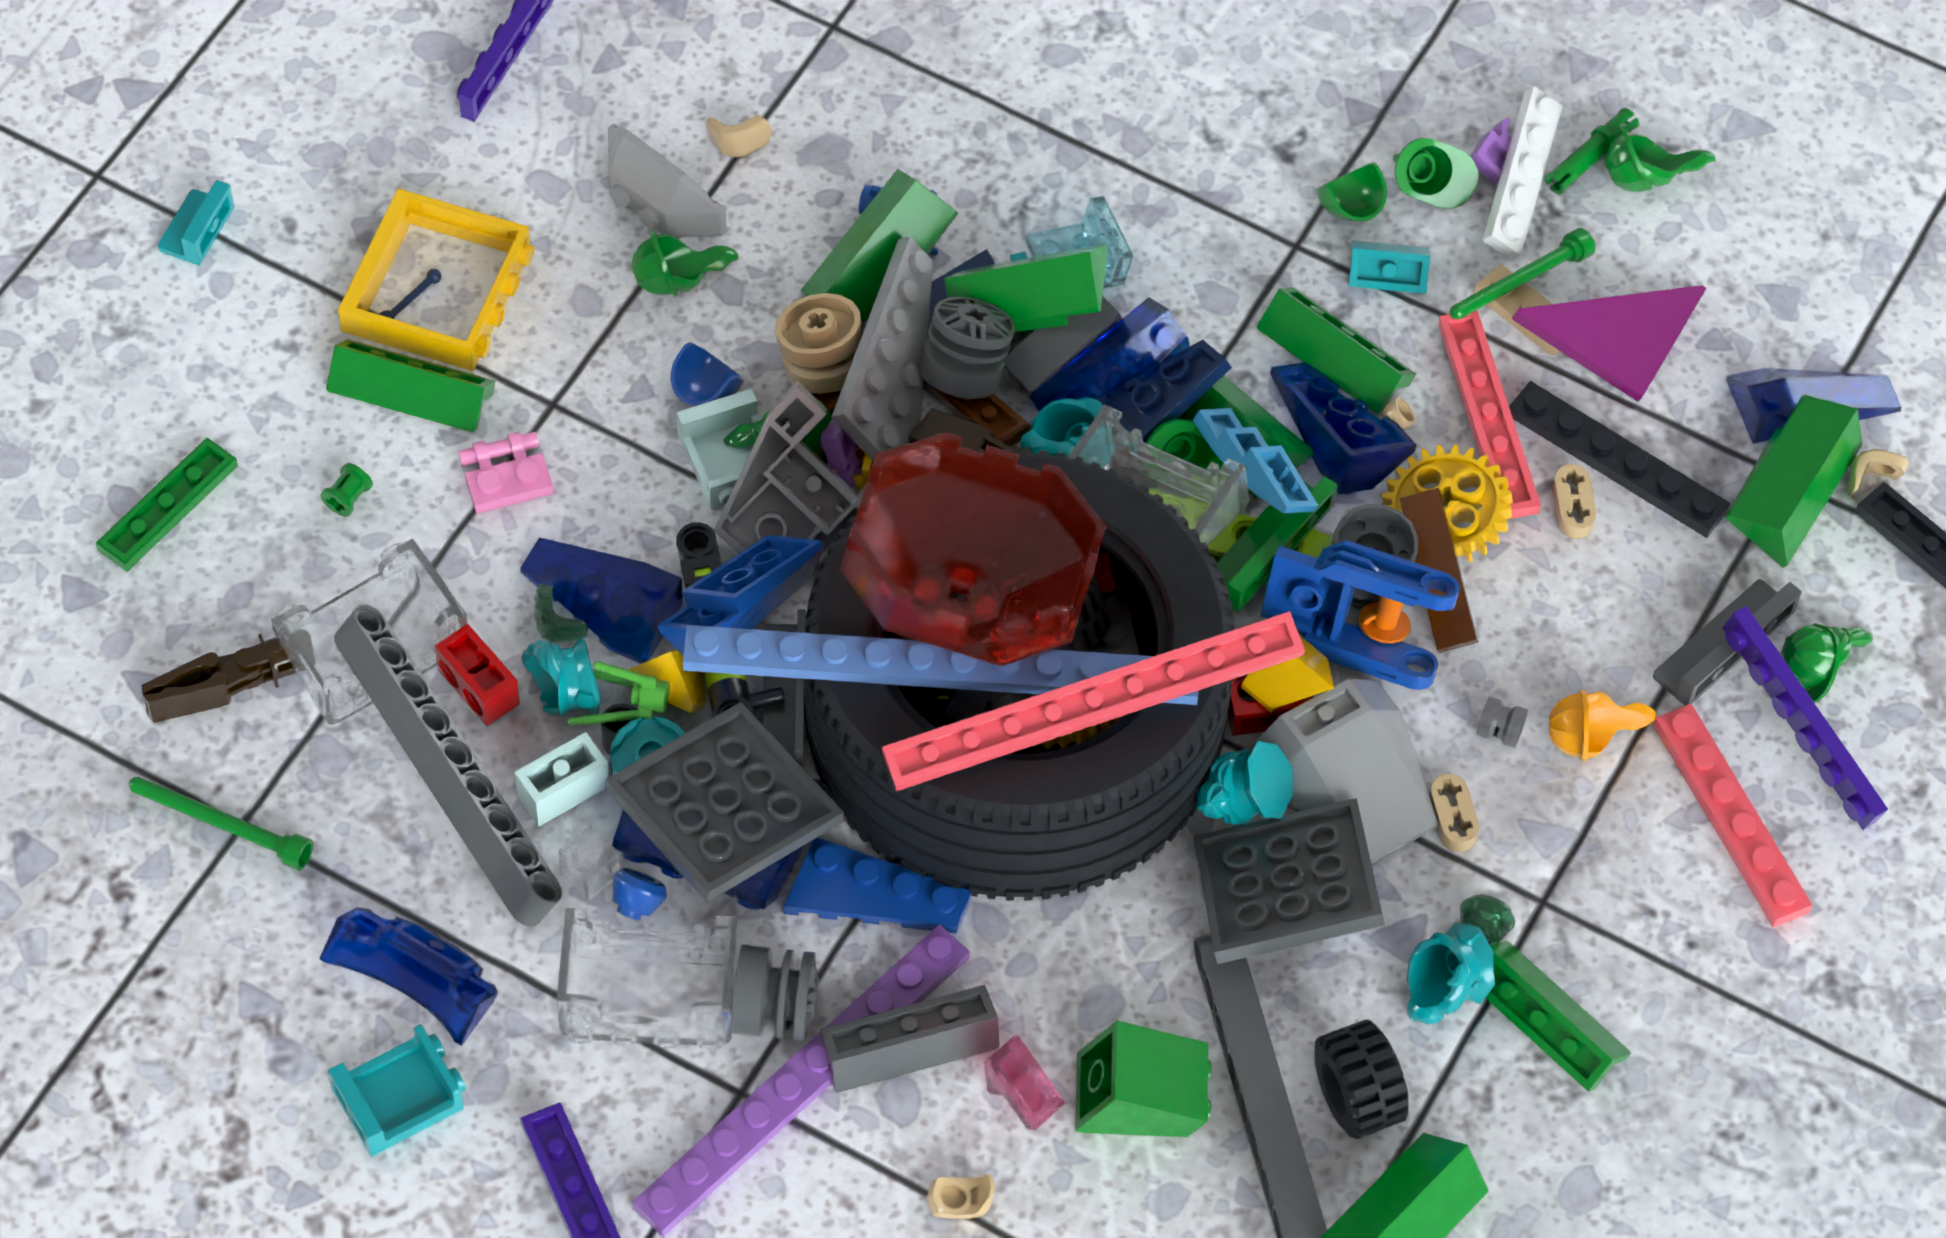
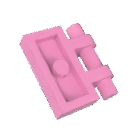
[458,431,554,514]

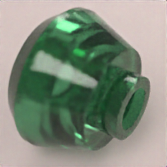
[1459,894,1516,945]

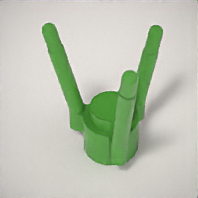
[567,661,670,726]

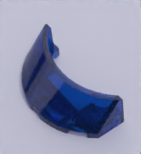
[319,907,498,1046]

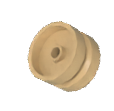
[775,293,864,394]

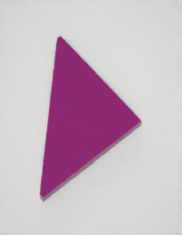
[1512,285,1707,402]

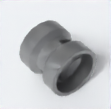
[1476,696,1529,748]

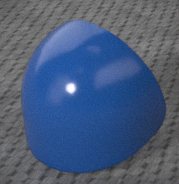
[670,342,744,406]

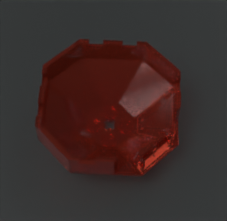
[839,432,1106,667]

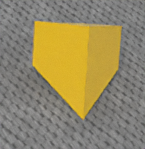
[1241,635,1335,713]
[627,650,707,713]

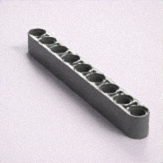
[334,605,563,927]
[1193,934,1327,1238]

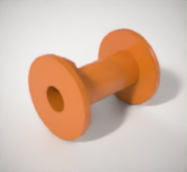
[1358,596,1411,644]

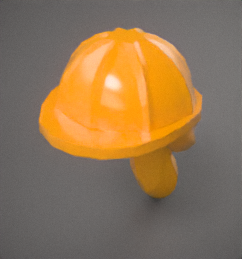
[1549,690,1657,761]

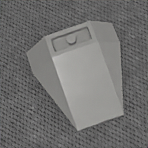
[1248,679,1439,864]

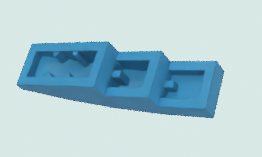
[1193,408,1318,513]

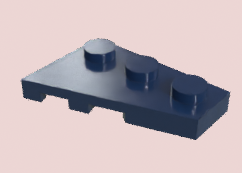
[1096,339,1232,449]

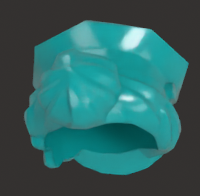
[1020,398,1120,467]
[521,637,601,717]
[1196,741,1293,825]
[1406,922,1495,1025]

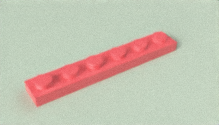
[1438,310,1541,519]
[1653,703,1812,927]

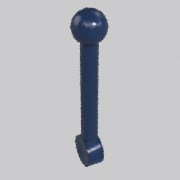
[379,269,442,319]

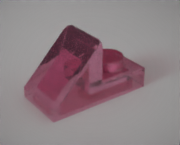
[984,1035,1065,1130]

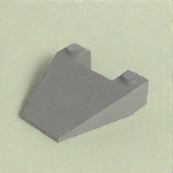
[714,381,900,563]

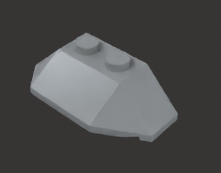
[608,123,726,237]

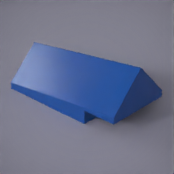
[657,535,824,673]

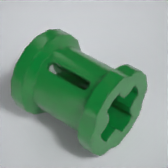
[320,463,373,517]

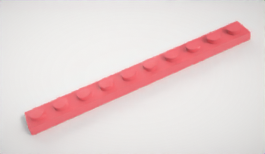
[882,612,1305,791]

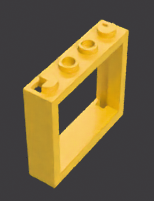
[338,188,534,371]

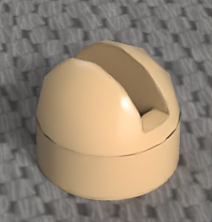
[1381,397,1416,433]

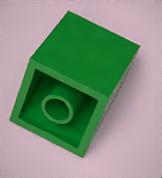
[1075,1020,1212,1137]

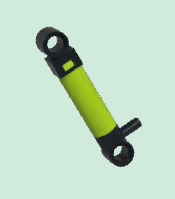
[676,522,785,718]

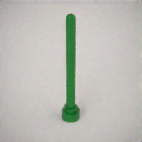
[1449,228,1596,320]
[129,777,314,871]

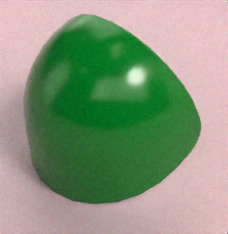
[1315,162,1387,221]

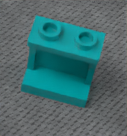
[327,1024,466,1157]

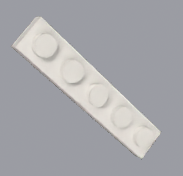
[1482,86,1563,260]

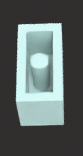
[514,732,609,827]

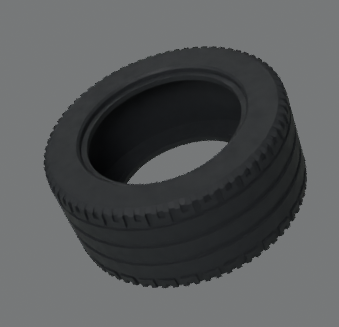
[804,449,1235,901]

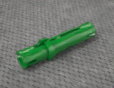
[1545,108,1639,195]

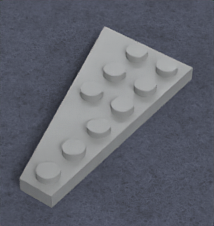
[831,236,933,479]

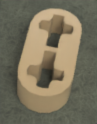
[1552,464,1596,539]
[1429,774,1479,852]

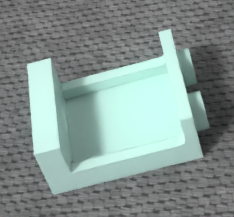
[677,388,760,509]

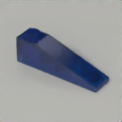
[1028,297,1190,412]
[1270,362,1417,494]
[1726,368,1902,444]
[520,537,683,664]

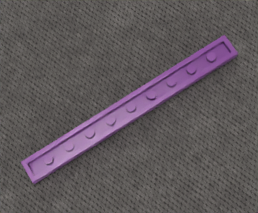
[632,924,970,1237]

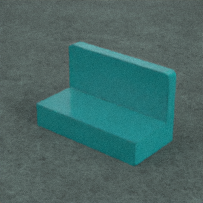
[158,180,234,266]
[1348,241,1431,294]

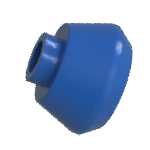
[612,868,668,920]

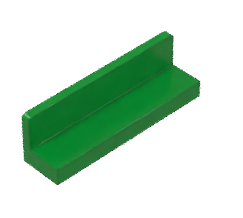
[1257,287,1416,414]
[326,339,496,432]
[1217,476,1337,614]
[1485,941,1631,1092]

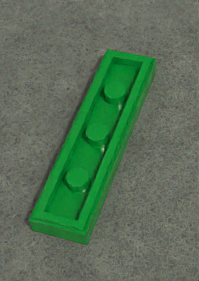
[96,437,238,572]

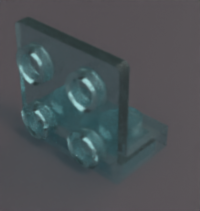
[1026,196,1134,289]

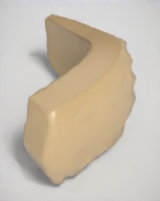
[706,115,772,157]
[1848,449,1908,498]
[927,1174,995,1219]

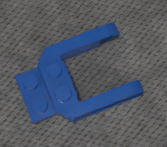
[1260,540,1460,690]

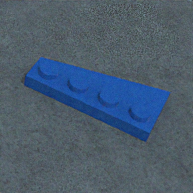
[784,837,971,934]

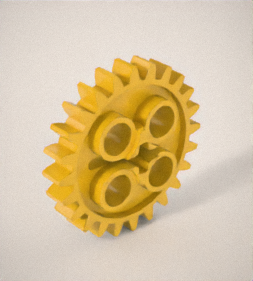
[1382,444,1513,563]

